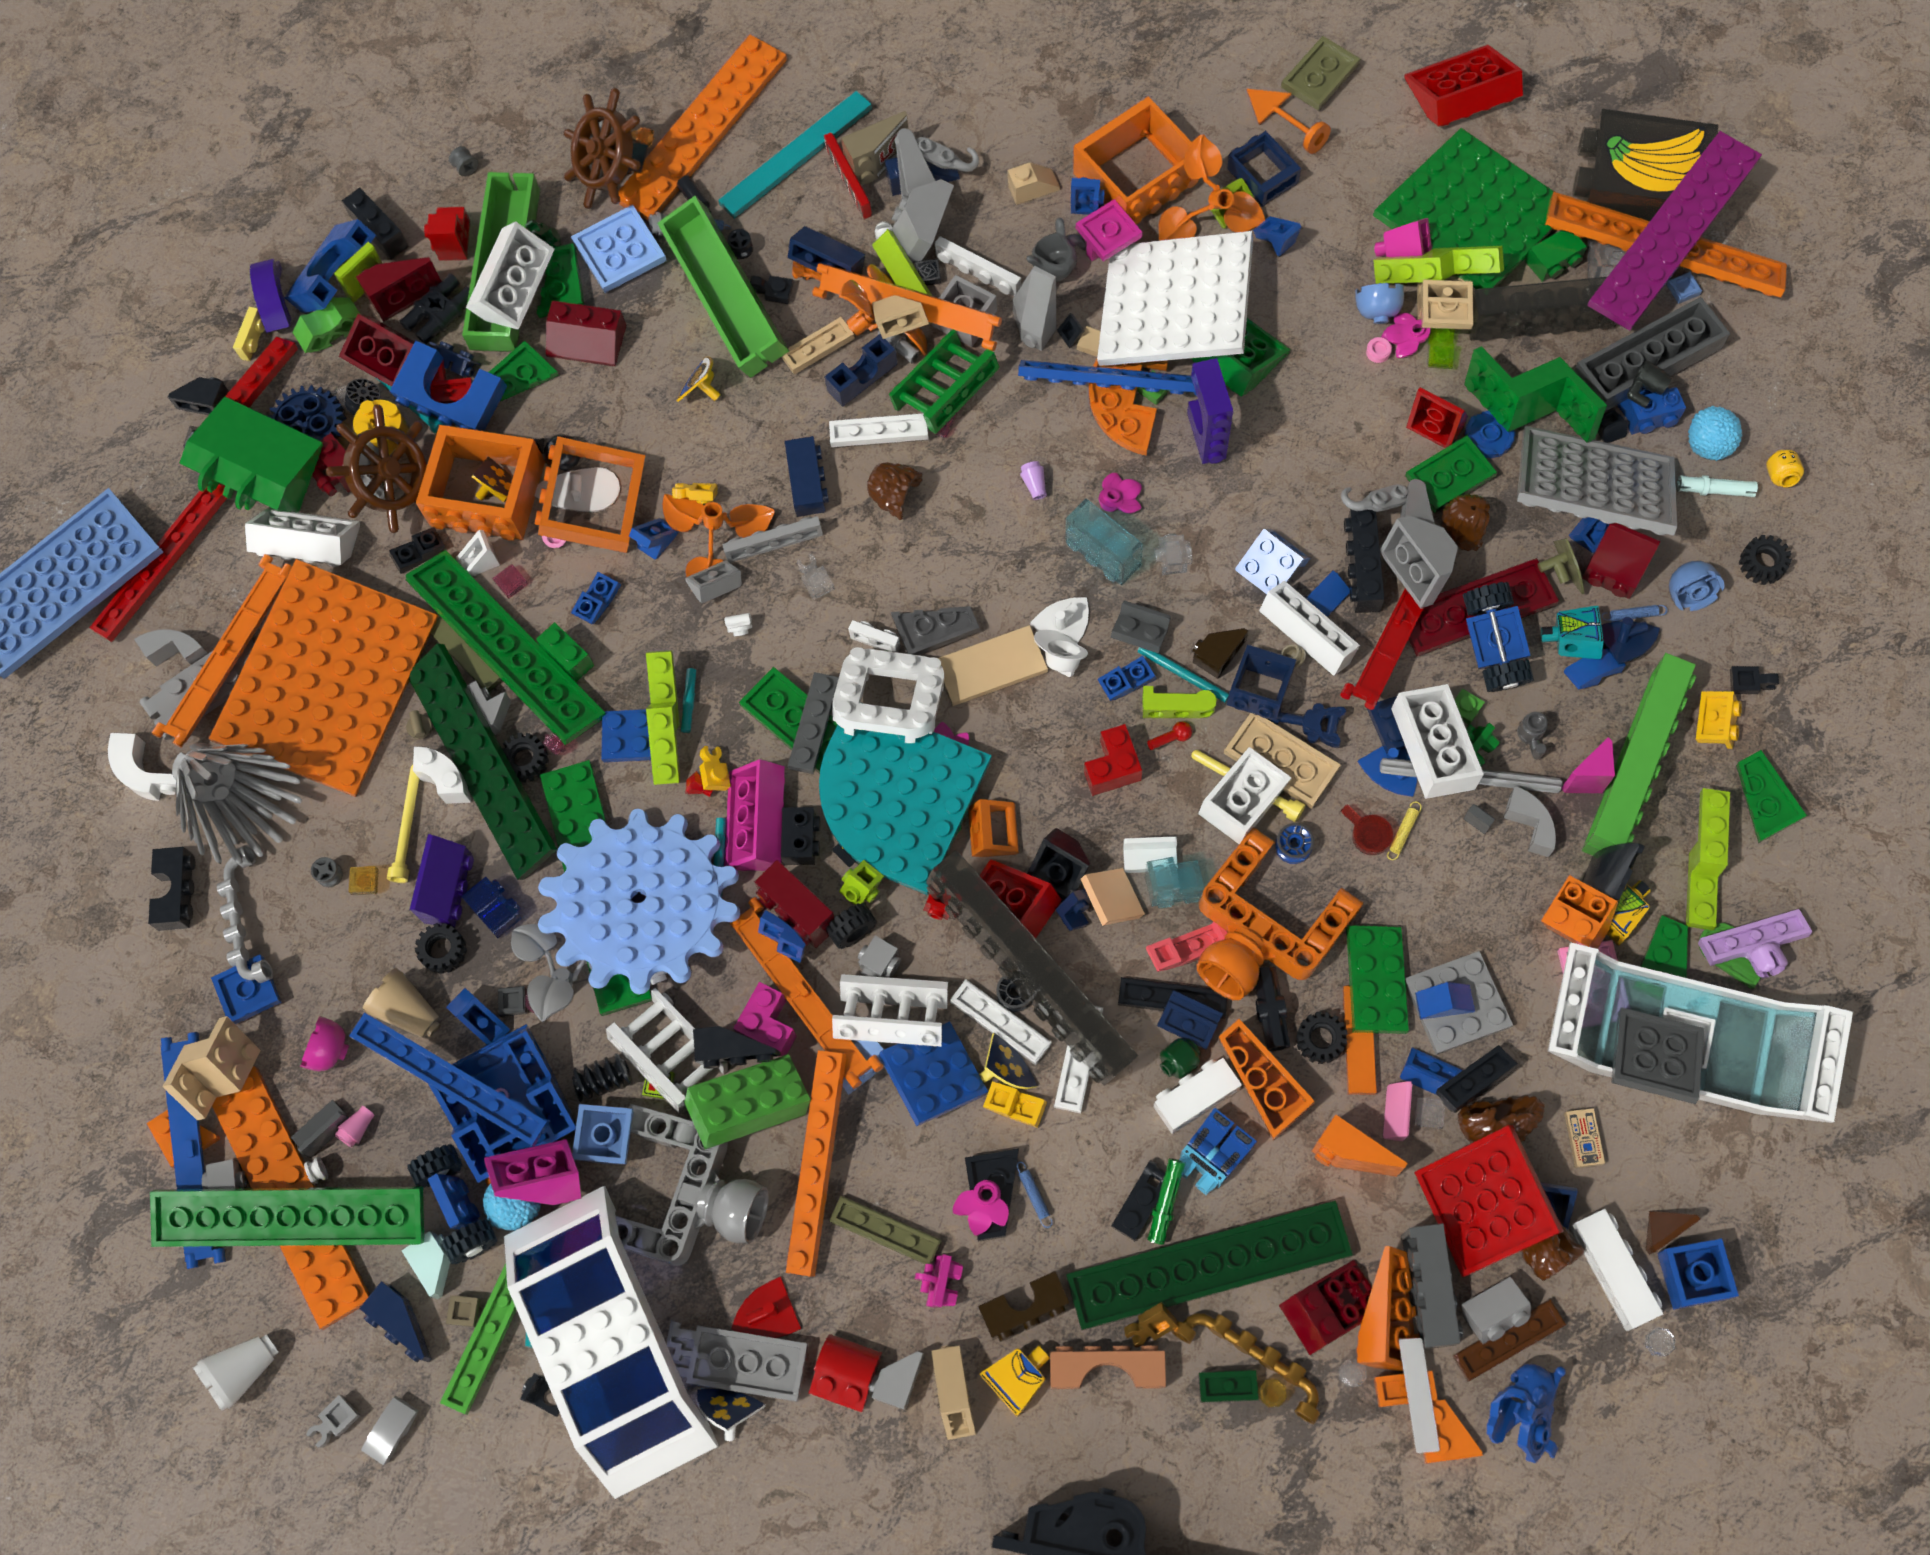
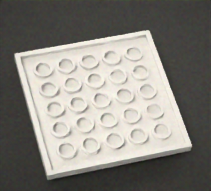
[1097,231,1253,366]

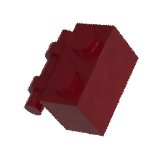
[312,433,351,496]

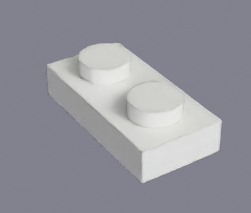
[848,620,901,653]

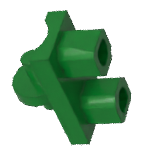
[1466,723,1500,767]

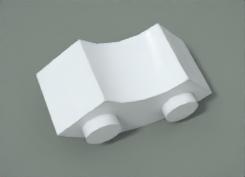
[413,747,471,804]

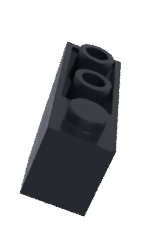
[693,1026,781,1069]

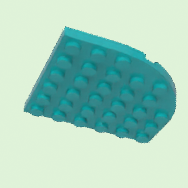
[819,703,992,896]

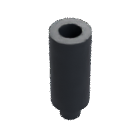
[677,175,711,213]

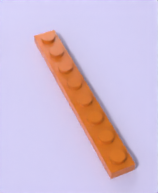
[785,1050,847,1277]

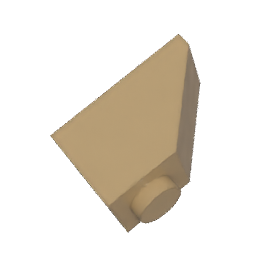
[1008,162,1060,205]
[872,295,929,339]

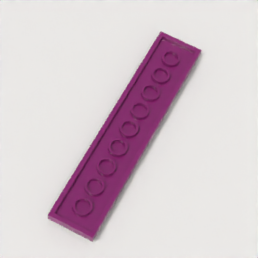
[1587,131,1762,331]

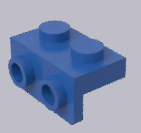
[1071,177,1105,215]
[1628,387,1686,435]

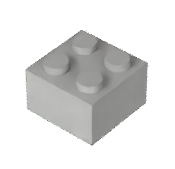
[931,275,997,347]

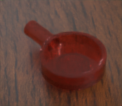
[1340,804,1393,856]

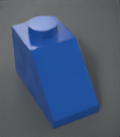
[446,988,511,1045]

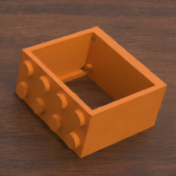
[1073,96,1199,225]
[416,425,545,541]

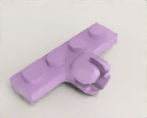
[1698,909,1812,978]

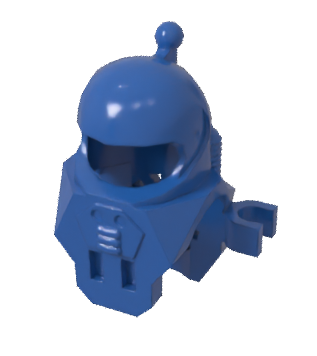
[1487,1364,1566,1463]

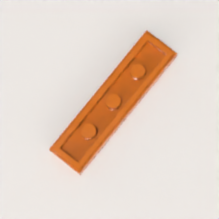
[1343,986,1377,1095]

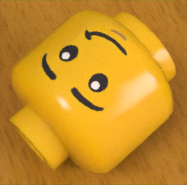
[1766,450,1804,487]

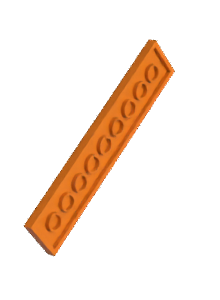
[618,34,787,221]
[1545,192,1787,298]
[212,1066,370,1330]

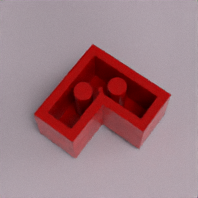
[424,207,470,261]
[1084,724,1142,796]

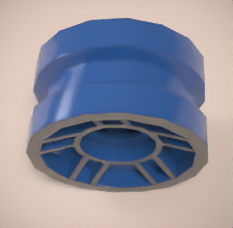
[1275,823,1314,864]

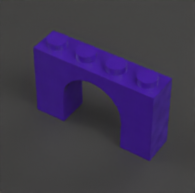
[1187,358,1233,464]

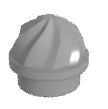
[649,212,667,236]

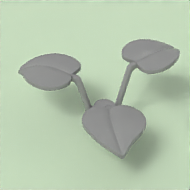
[511,924,592,1022]

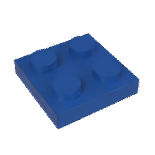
[601,709,651,763]
[211,954,282,1025]

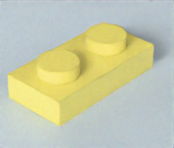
[233,307,265,361]

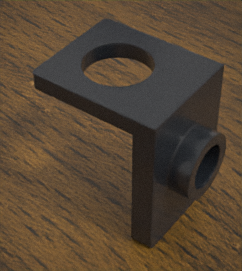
[520,1373,571,1417]

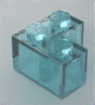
[1145,857,1204,908]

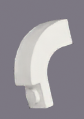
[108,733,176,801]

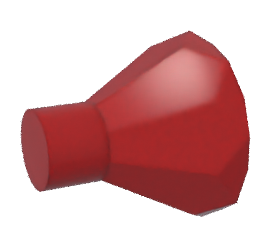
[685,771,713,797]

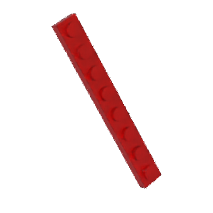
[89,483,227,642]

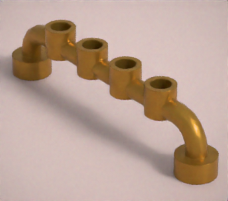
[1171,1313,1320,1424]

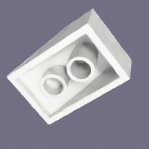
[1198,747,1291,844]

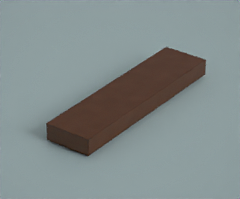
[1452,1299,1566,1382]

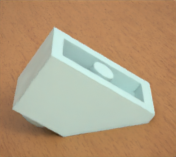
[402,1231,450,1300]

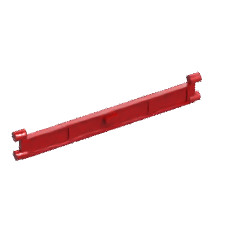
[1340,588,1425,710]

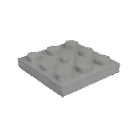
[1405,951,1513,1055]

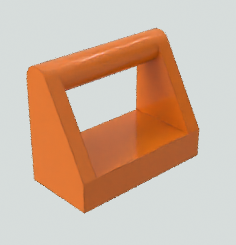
[968,799,1019,857]

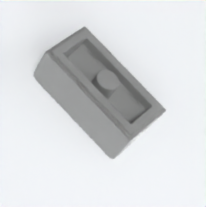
[685,560,742,603]

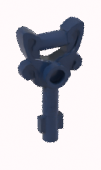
[1266,703,1347,748]

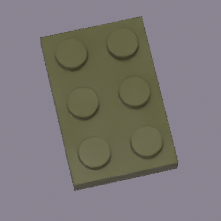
[1281,36,1360,111]

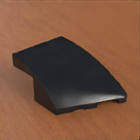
[1582,843,1645,901]

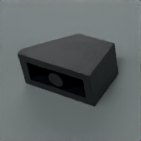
[168,377,229,415]

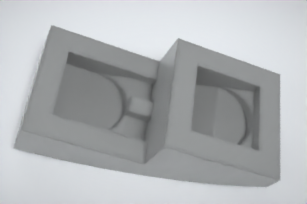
[361,1396,419,1465]

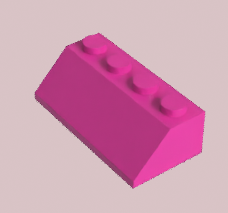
[724,759,785,871]

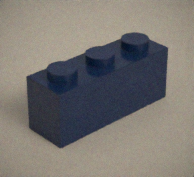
[787,226,865,275]
[784,436,829,517]

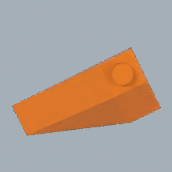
[1357,1246,1420,1371]

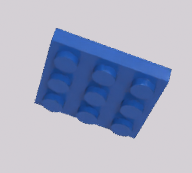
[879,1022,988,1127]

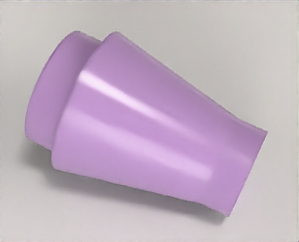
[1020,461,1047,500]

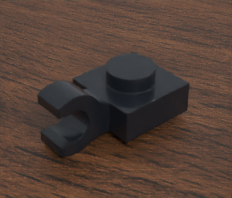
[750,275,793,304]
[1730,666,1779,694]

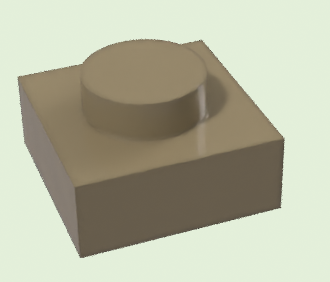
[446,1295,481,1327]

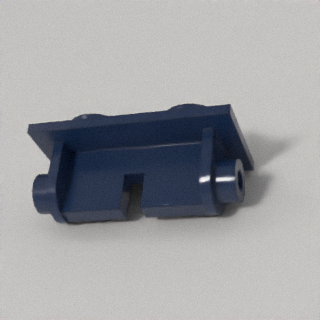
[430,341,481,378]

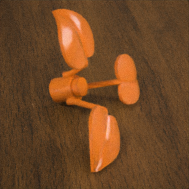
[1159,134,1266,241]
[839,264,927,357]
[663,494,775,578]

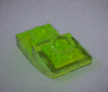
[1428,328,1455,369]

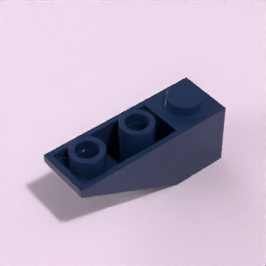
[359,1281,432,1363]

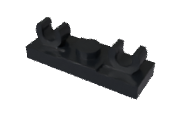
[1436,1045,1518,1113]

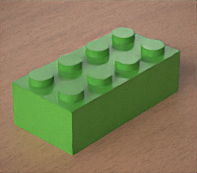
[684,1054,811,1149]

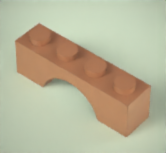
[1050,1346,1166,1389]

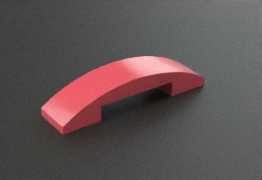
[1146,913,1240,972]

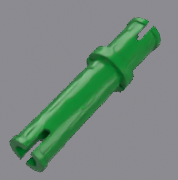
[1147,1158,1186,1245]

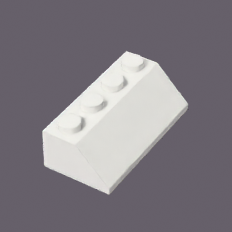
[466,221,554,329]
[245,508,360,566]

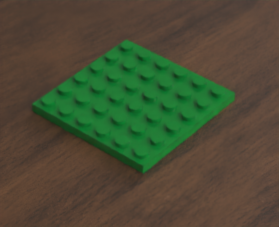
[1373,128,1554,297]

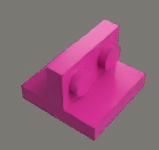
[1076,199,1142,262]

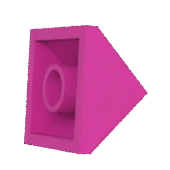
[1561,737,1615,793]

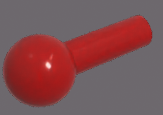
[1147,721,1193,750]

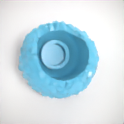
[1688,406,1743,461]
[483,1184,541,1231]

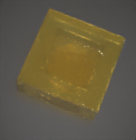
[348,866,379,895]

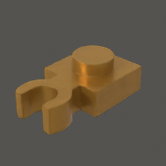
[1124,1303,1178,1347]

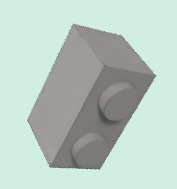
[1462,1277,1531,1344]

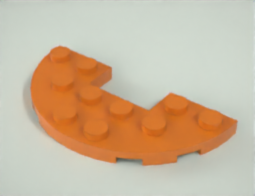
[1089,359,1169,456]

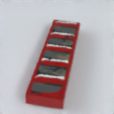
[824,132,872,219]

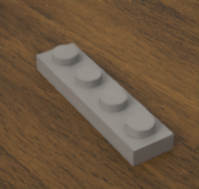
[722,516,823,563]

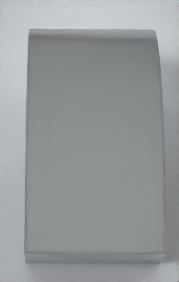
[134,629,208,667]
[1503,786,1556,857]

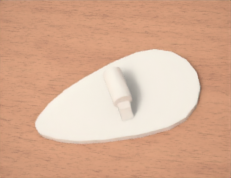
[535,467,620,512]

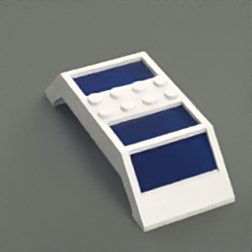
[504,1186,719,1499]

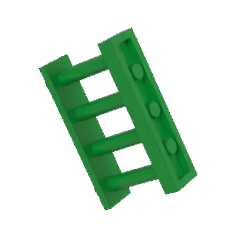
[888,329,1000,434]

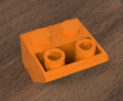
[1541,875,1618,949]

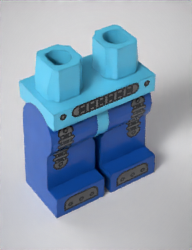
[1179,1107,1257,1195]

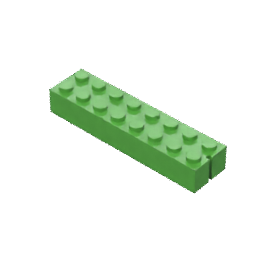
[462,172,540,351]
[657,196,789,378]
[1582,653,1696,856]

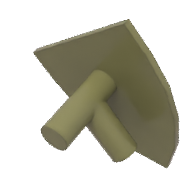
[1538,538,1584,594]

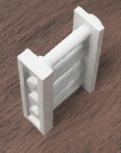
[832,974,948,1046]
[606,988,728,1113]

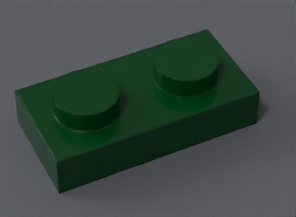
[1198,1370,1259,1403]

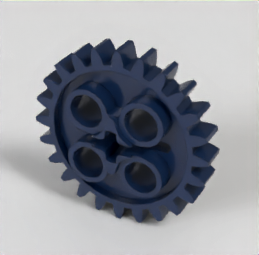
[267,385,346,441]

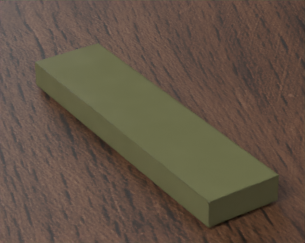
[430,613,503,692]
[829,1196,942,1265]

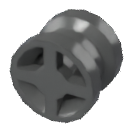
[449,146,478,176]
[311,857,343,888]

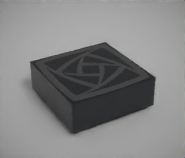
[915,259,941,285]

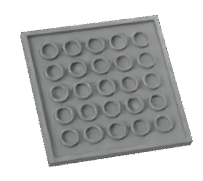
[1517,426,1677,535]

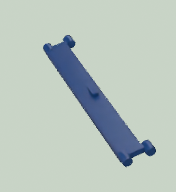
[160,1032,226,1269]

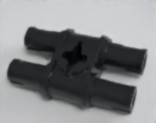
[399,273,470,345]

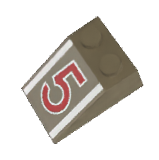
[841,111,909,185]

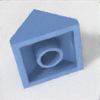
[572,1104,634,1164]

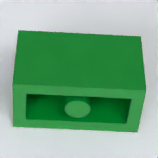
[1525,230,1587,282]
[536,622,594,682]

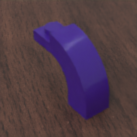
[250,259,292,332]

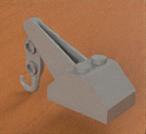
[891,128,979,263]
[1341,479,1458,608]

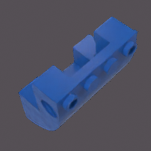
[428,1024,576,1183]

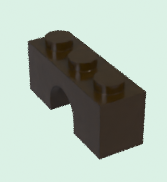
[978,1271,1069,1342]

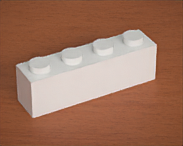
[1259,580,1360,676]
[1569,1209,1663,1331]

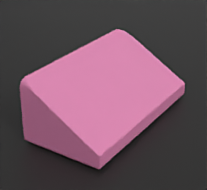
[1383,1081,1412,1141]

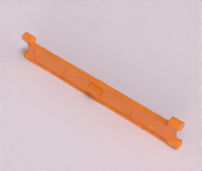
[812,263,1002,351]
[152,554,292,748]
[729,897,884,1089]

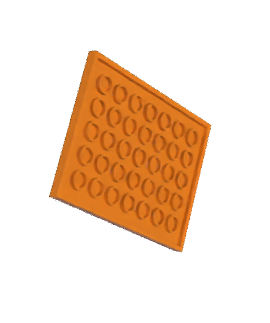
[209,559,438,797]

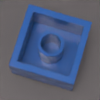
[1657,1239,1739,1310]

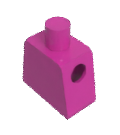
[1374,218,1432,257]

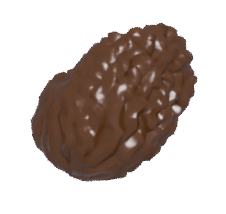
[1458,1095,1545,1143]

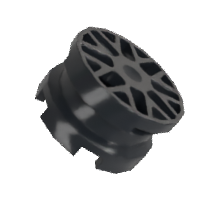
[345,379,381,415]

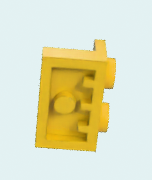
[1696,691,1742,749]

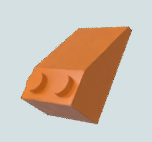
[1312,1115,1408,1177]

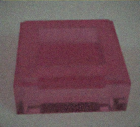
[492,564,528,599]

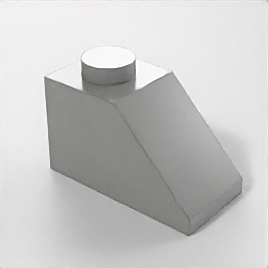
[869,1351,925,1411]

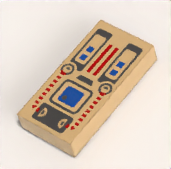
[1564,1108,1605,1168]

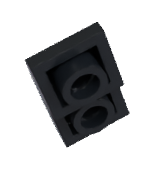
[389,527,445,574]

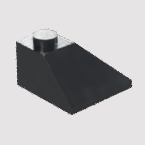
[1027,828,1091,903]

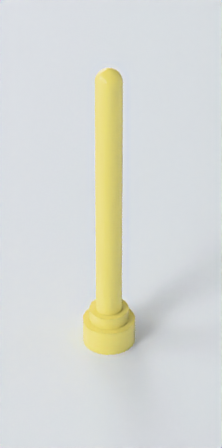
[1191,750,1306,823]
[387,765,419,883]

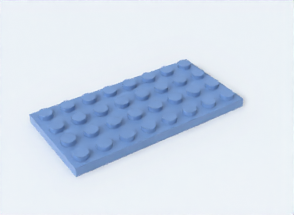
[0,488,163,679]

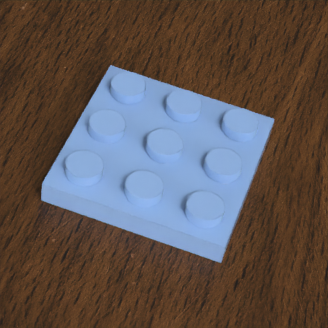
[571,205,667,293]

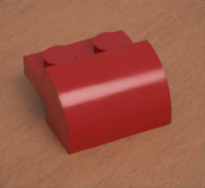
[809,1334,882,1413]

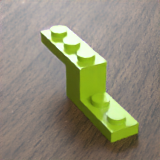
[1373,246,1504,284]
[646,650,681,785]
[1686,788,1730,931]

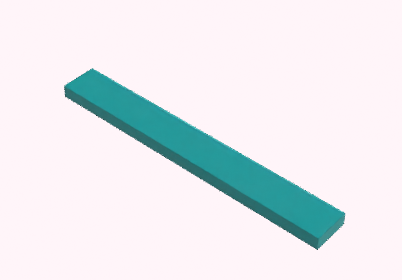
[718,91,872,219]

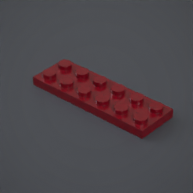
[1409,558,1559,657]

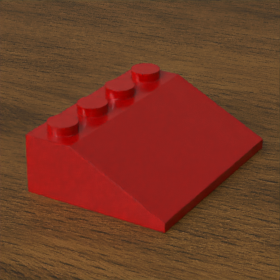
[1404,45,1523,126]

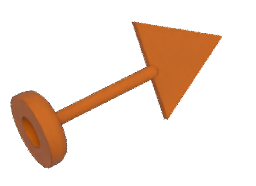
[1247,89,1331,154]

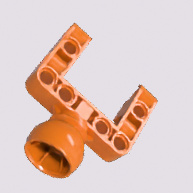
[1197,827,1364,1000]

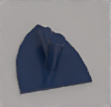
[1601,617,1660,664]

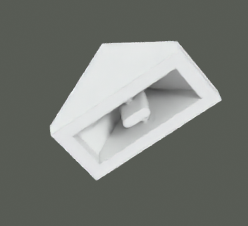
[456,530,500,576]

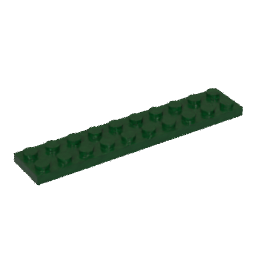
[409,643,558,880]
[1066,1200,1353,1331]

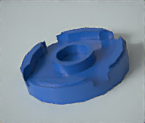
[1464,411,1515,459]

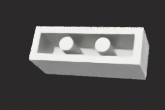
[1154,1058,1242,1134]

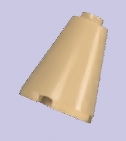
[363,968,440,1038]

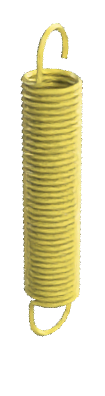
[1387,801,1422,860]

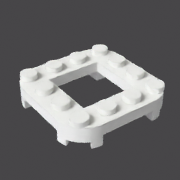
[833,647,944,743]

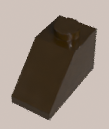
[1192,628,1248,679]

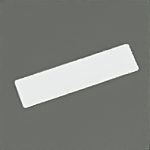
[1399,1338,1440,1453]

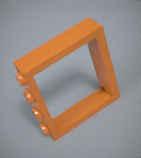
[535,436,645,553]

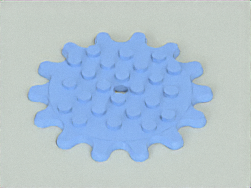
[538,809,740,994]

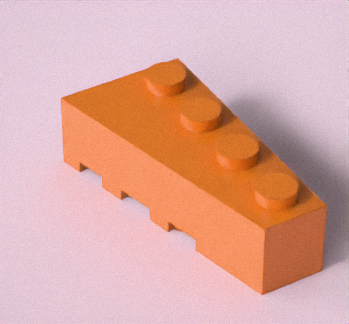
[1219,1019,1315,1141]

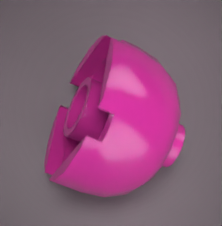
[300,1016,349,1071]

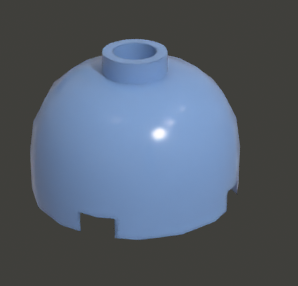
[1355,283,1404,324]
[1669,561,1724,611]

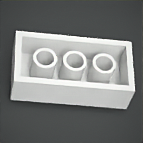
[1391,684,1484,799]

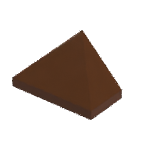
[1646,1211,1701,1255]

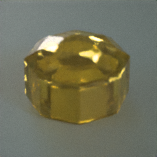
[1258,1379,1287,1408]

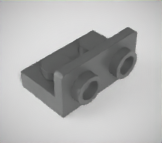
[1111,601,1171,654]

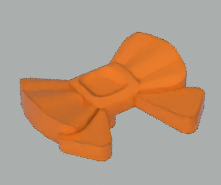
[792,261,822,281]

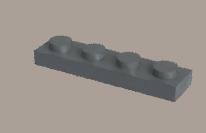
[788,672,839,774]

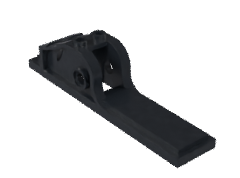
[991,1487,1146,1555]

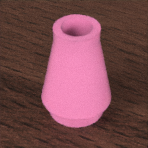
[335,1106,375,1148]

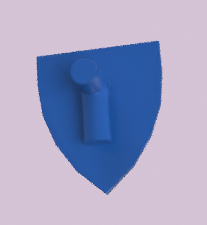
[1357,746,1417,797]

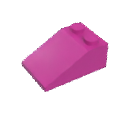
[484,1139,581,1205]

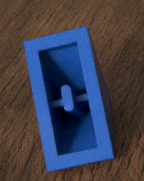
[1415,982,1475,1020]

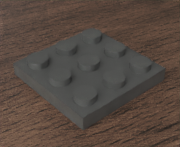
[1611,1007,1704,1104]

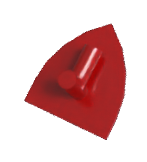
[731,1276,801,1338]

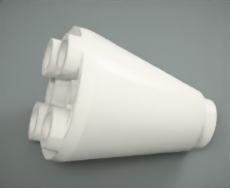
[193,1335,279,1411]

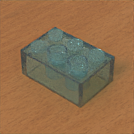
[1066,498,1143,586]

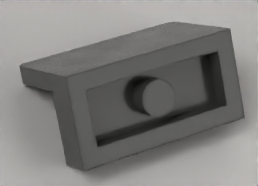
[291,1100,349,1158]

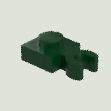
[525,220,562,248]

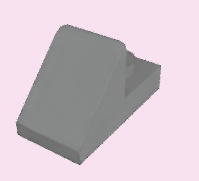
[467,681,511,735]

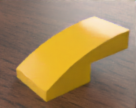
[983,1081,1047,1128]

